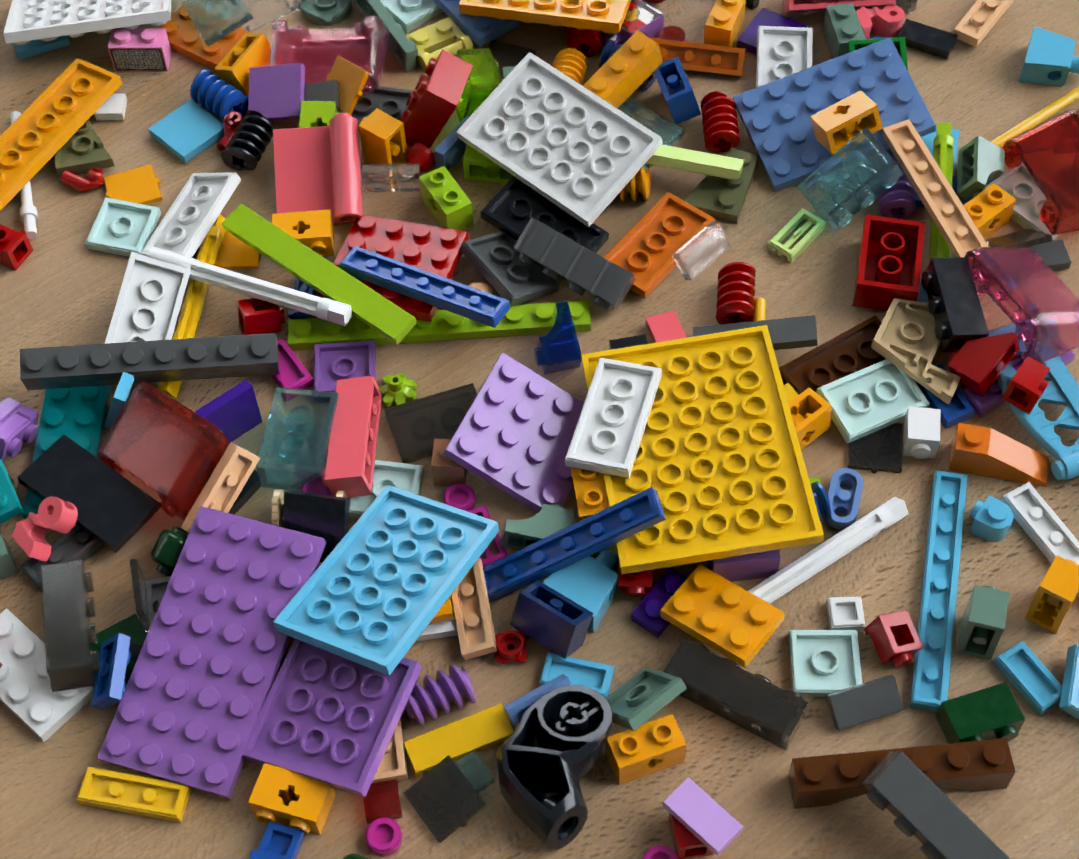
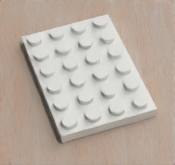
[3,0,172,45]
[456,52,663,227]

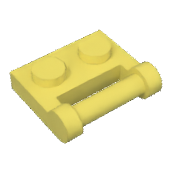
[405,16,473,70]

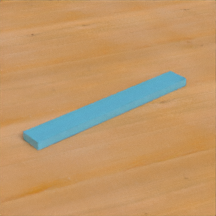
[909,470,968,712]

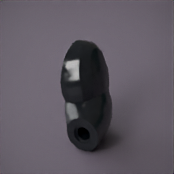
[496,685,612,850]

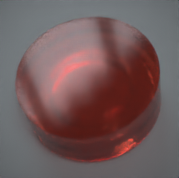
[658,26,685,41]

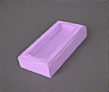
[663,777,743,857]

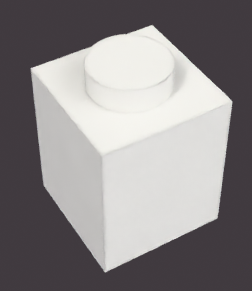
[903,406,941,459]

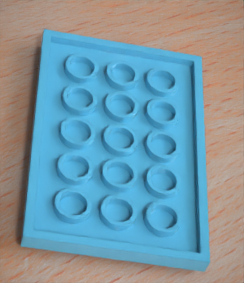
[273,485,499,676]

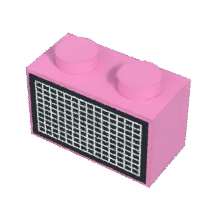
[108,28,172,71]

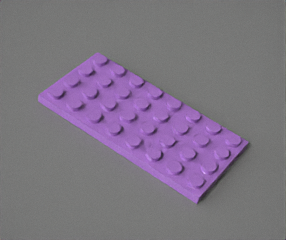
[97,506,326,800]

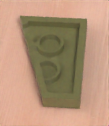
[55,120,114,176]
[684,148,759,224]

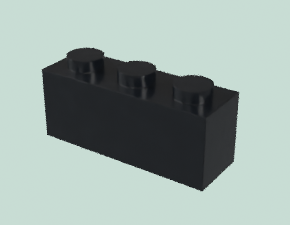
[921,257,989,352]

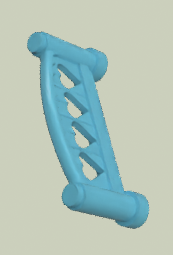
[988,308,1079,481]

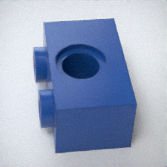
[654,57,701,125]

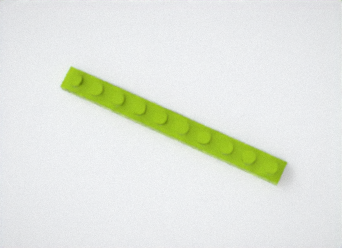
[288,300,591,351]

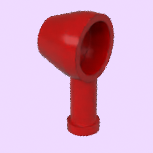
[405,142,435,175]

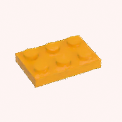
[660,564,785,668]

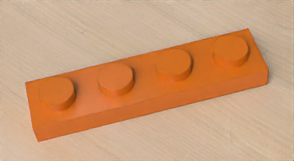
[649,37,745,76]

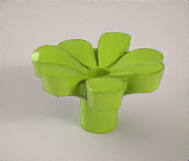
[379,373,417,410]

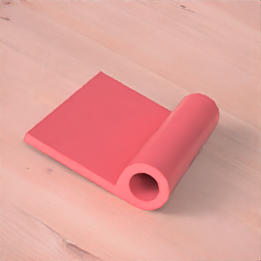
[273,113,363,225]

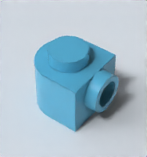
[969,495,1013,542]

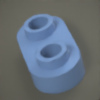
[824,468,863,529]

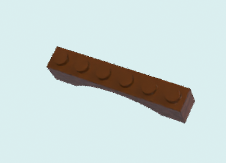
[788,738,1016,809]

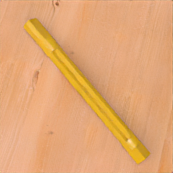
[155,214,226,402]

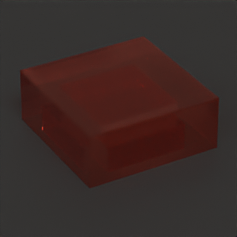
[363,779,403,824]

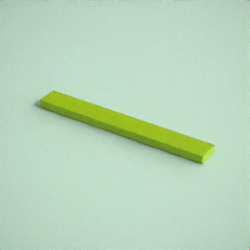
[221,204,417,345]

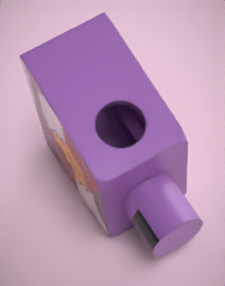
[600,0,664,47]

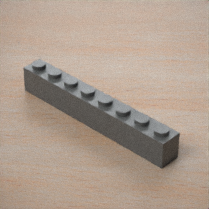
[20,333,280,390]

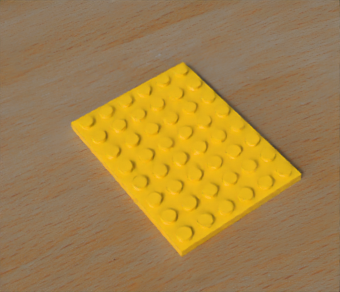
[581,325,824,574]

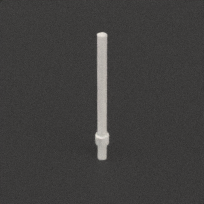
[10,111,38,239]

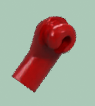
[217,111,242,152]
[60,168,104,192]

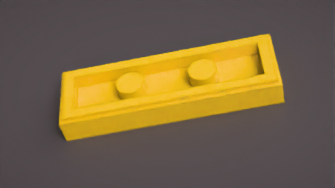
[404,703,514,777]
[76,767,192,823]

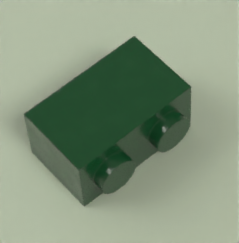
[936,682,1025,743]

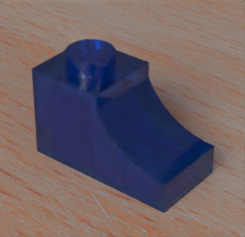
[534,301,582,375]

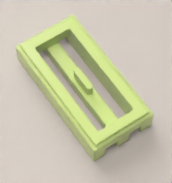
[767,208,826,263]

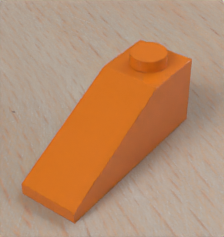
[948,423,1049,487]

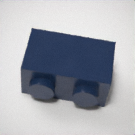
[510,580,593,659]

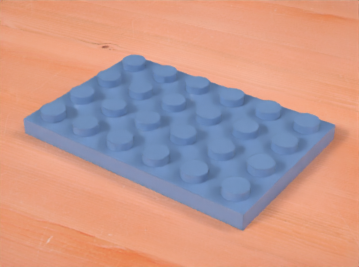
[733,37,936,192]

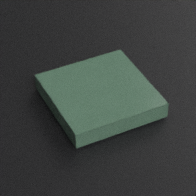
[606,667,687,731]

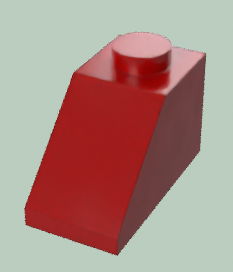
[948,332,1020,397]

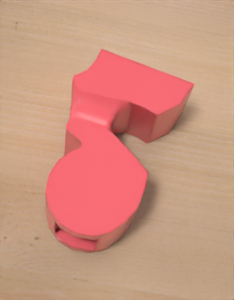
[856,5,905,39]
[11,496,78,562]

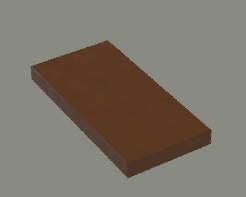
[779,316,886,395]

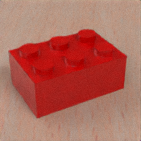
[399,49,473,149]
[852,215,925,311]

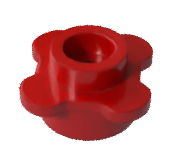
[495,630,528,665]

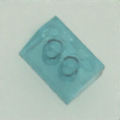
[797,127,903,232]
[256,387,339,490]

